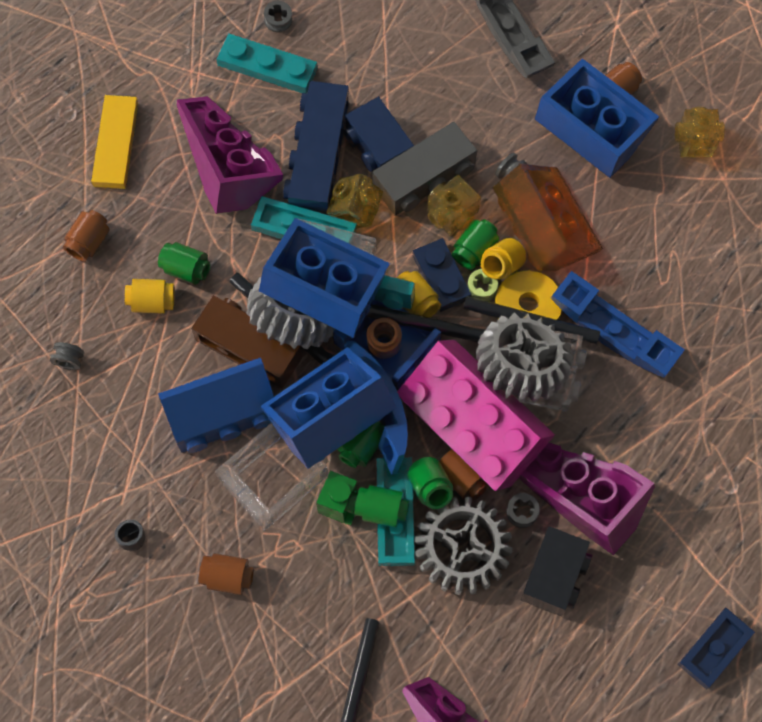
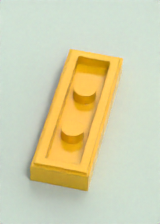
[91,95,139,189]

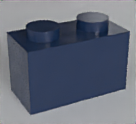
[344,96,414,172]

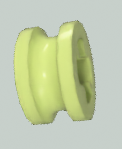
[467,269,498,302]

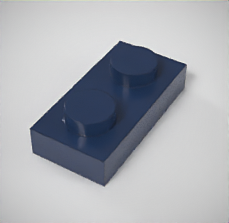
[412,238,472,312]
[677,608,755,690]

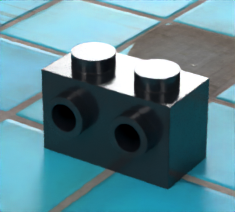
[521,526,593,616]

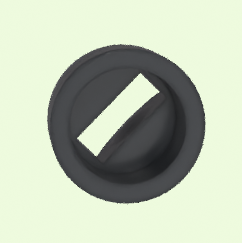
[115,520,146,552]

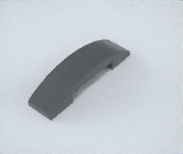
[475,0,555,79]

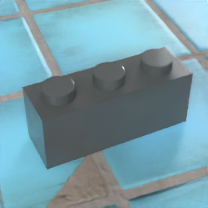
[372,122,477,216]

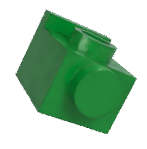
[316,470,359,526]

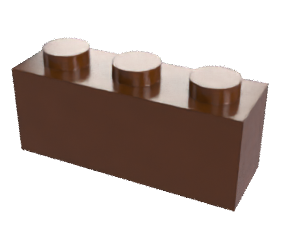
[191,295,304,389]

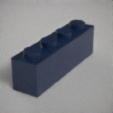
[283,81,349,215]

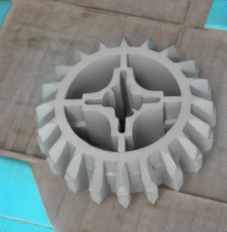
[246,277,335,350]
[476,313,573,403]
[415,497,513,595]

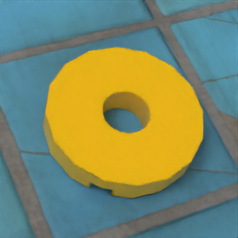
[495,270,561,320]

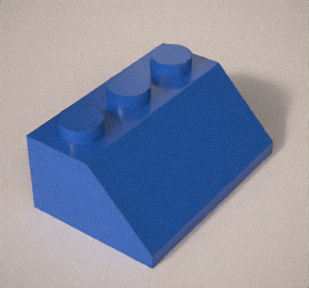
[535,58,659,178]
[259,218,390,338]
[261,347,396,469]
[158,357,274,453]

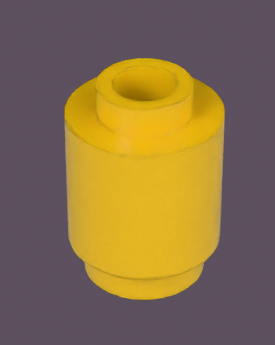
[481,238,526,280]
[397,271,441,318]
[125,278,175,314]

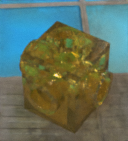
[675,107,725,157]
[327,174,384,228]
[427,175,481,236]

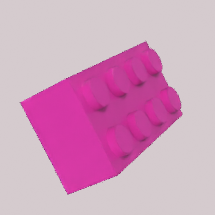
[398,340,555,491]

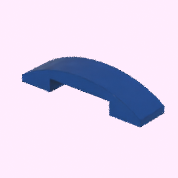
[551,271,685,378]
[343,340,408,475]

